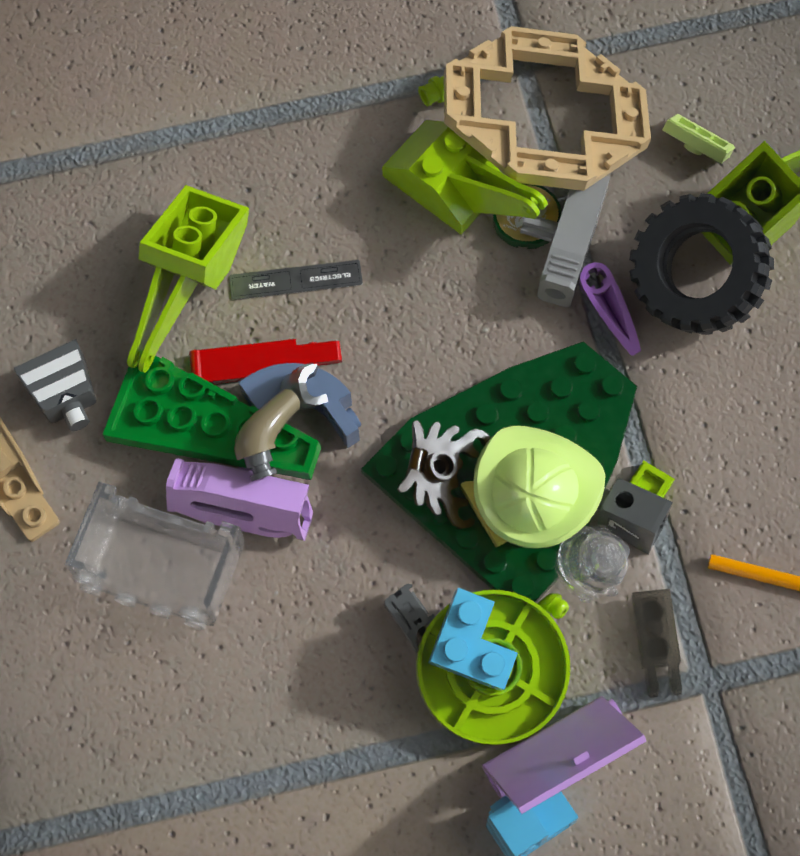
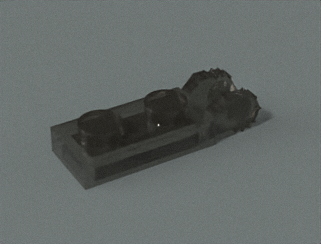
[631,589,682,698]

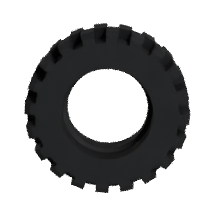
[629,193,774,335]

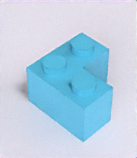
[428,588,518,691]
[486,792,579,856]

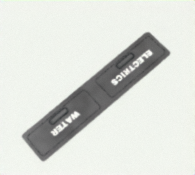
[229,260,363,300]

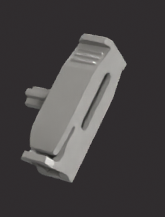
[520,176,610,307]

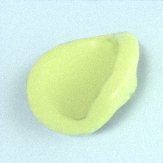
[474,426,605,548]

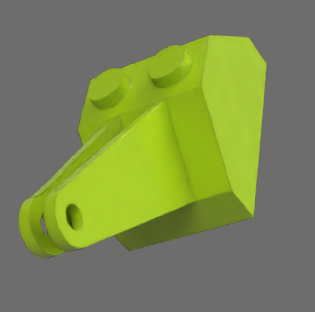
[382,120,548,235]
[702,140,800,266]
[127,185,249,373]

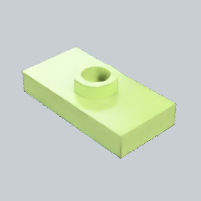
[662,114,735,164]

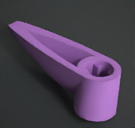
[579,262,641,356]

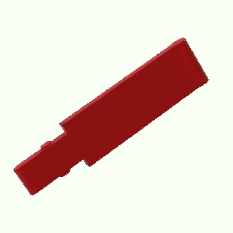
[189,339,342,384]

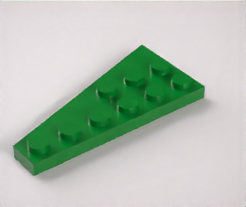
[102,356,321,480]

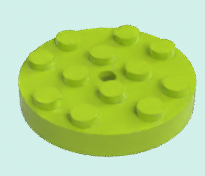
[416,590,570,745]

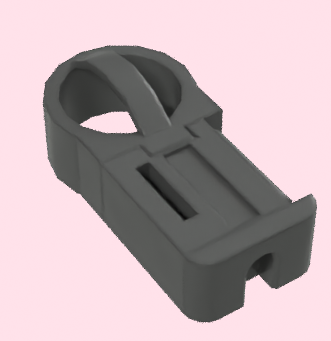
[384,584,435,653]

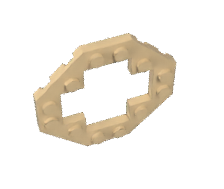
[444,26,651,191]

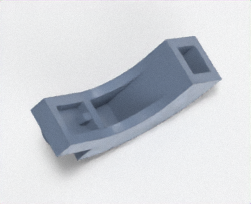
[239,363,361,448]

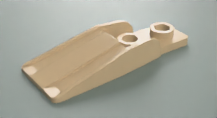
[0,417,60,542]

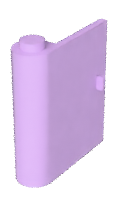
[482,696,646,814]

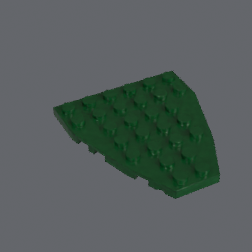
[361,341,637,603]

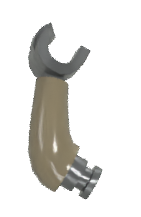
[234,364,328,481]

